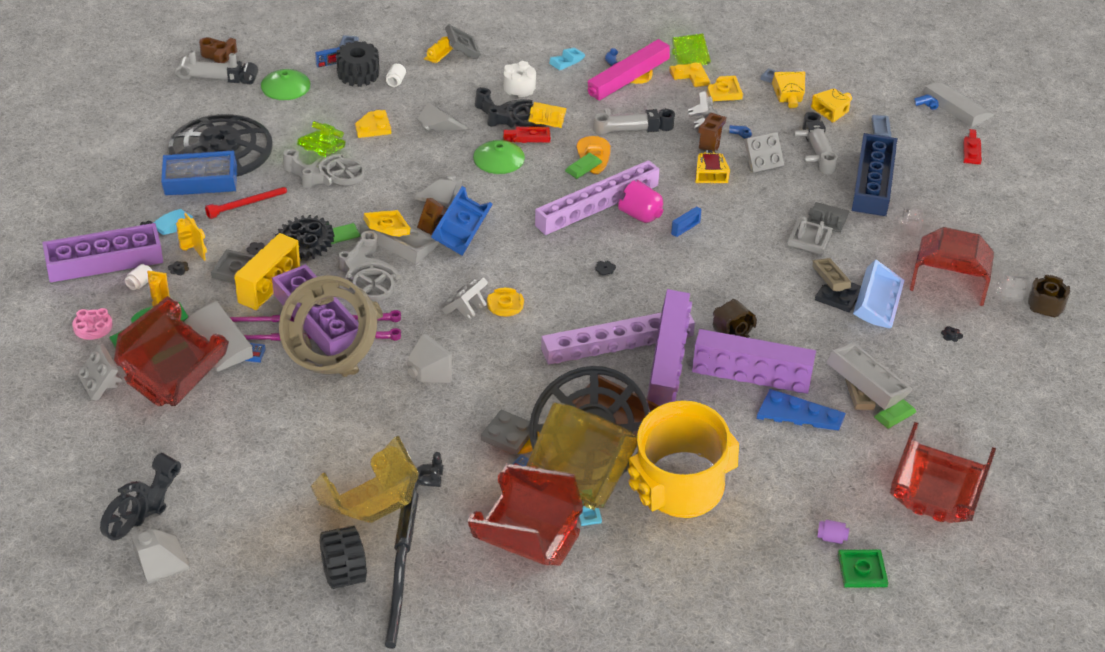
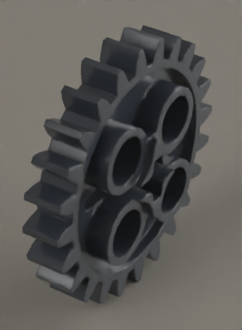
[275,215,335,261]

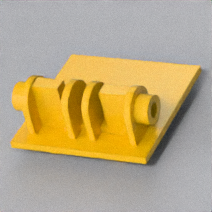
[529,102,567,128]
[176,213,207,261]

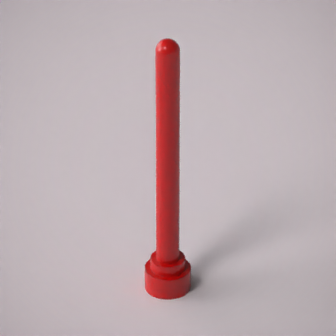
[205,187,287,219]

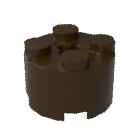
[1028,275,1070,318]
[712,299,757,338]

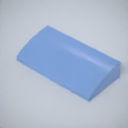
[853,260,904,328]

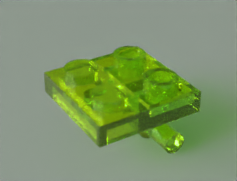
[672,33,711,65]
[297,121,346,156]

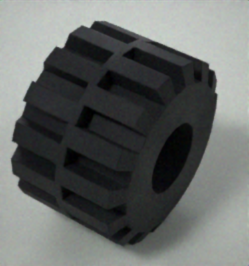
[336,41,379,87]
[319,525,367,589]

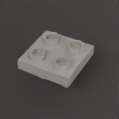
[688,91,718,130]
[744,132,784,173]
[788,216,833,255]
[442,277,488,319]
[78,344,123,401]

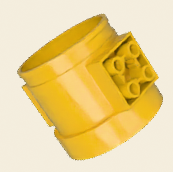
[628,401,739,518]

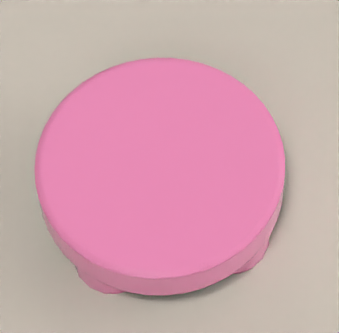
[72,308,113,340]

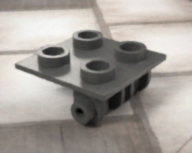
[807,202,850,233]

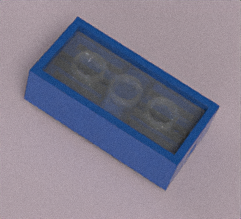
[161,151,237,195]

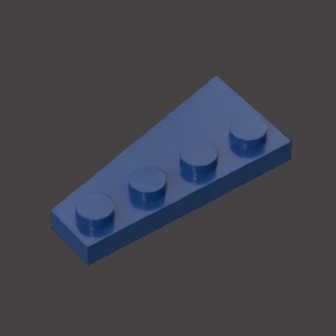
[756,389,846,431]

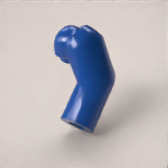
[605,48,618,67]
[914,94,939,110]
[729,125,752,139]

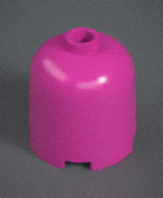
[618,180,663,223]

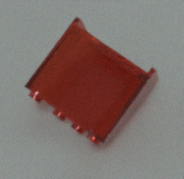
[910,227,994,306]
[114,296,229,406]
[890,422,997,523]
[468,464,583,566]

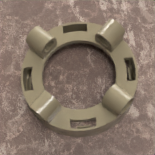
[279,275,383,377]

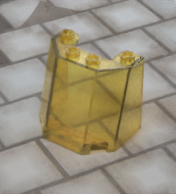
[524,402,637,510]
[310,435,419,524]

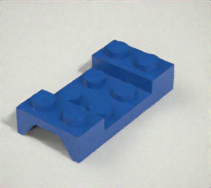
[431,186,493,256]

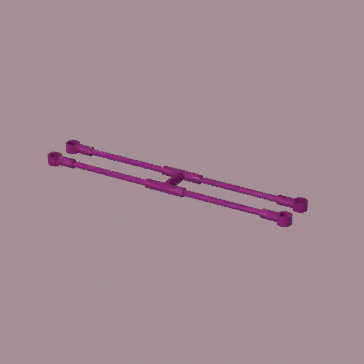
[179,310,401,342]

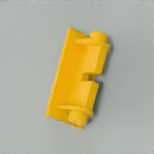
[424,36,453,63]
[147,270,170,308]

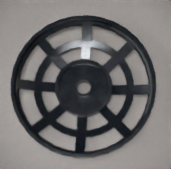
[168,114,273,177]
[529,366,650,486]

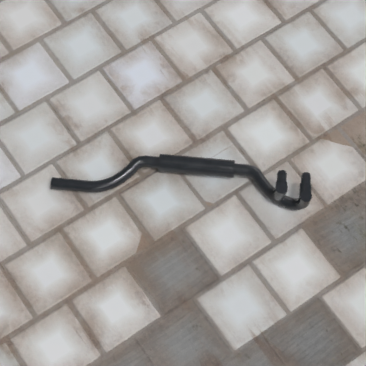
[385,452,444,648]

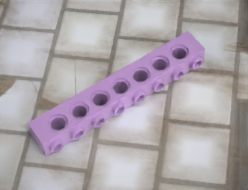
[535,160,660,235]
[541,313,695,365]

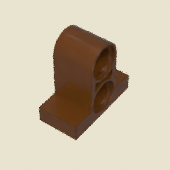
[199,37,237,63]
[698,113,727,153]
[417,198,448,235]

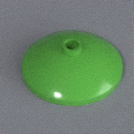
[261,69,311,100]
[473,140,525,174]

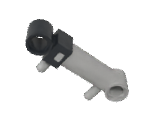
[176,50,259,84]
[593,106,675,135]
[793,112,838,174]

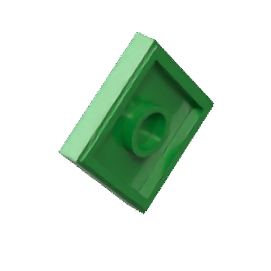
[838,549,889,588]

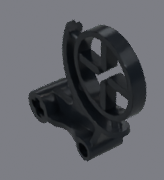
[475,87,547,128]
[100,453,181,541]

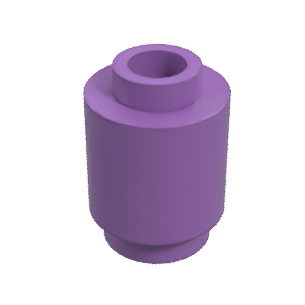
[817,520,850,544]

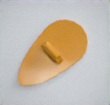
[577,136,610,174]

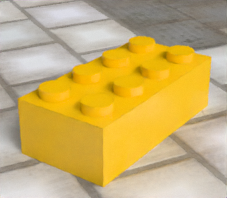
[235,233,300,310]

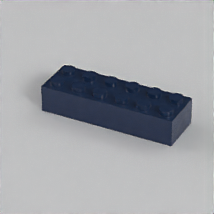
[851,133,898,217]

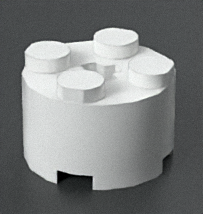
[503,61,536,97]

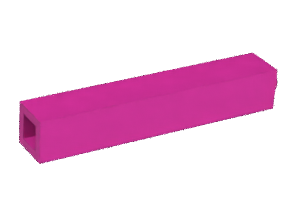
[588,39,670,101]

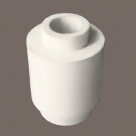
[386,64,406,87]
[125,264,152,290]

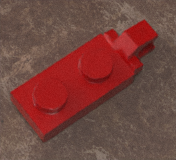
[503,127,551,143]
[963,129,982,165]

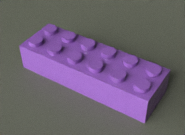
[42,223,163,283]
[272,264,358,356]
[647,289,692,406]
[692,329,816,394]

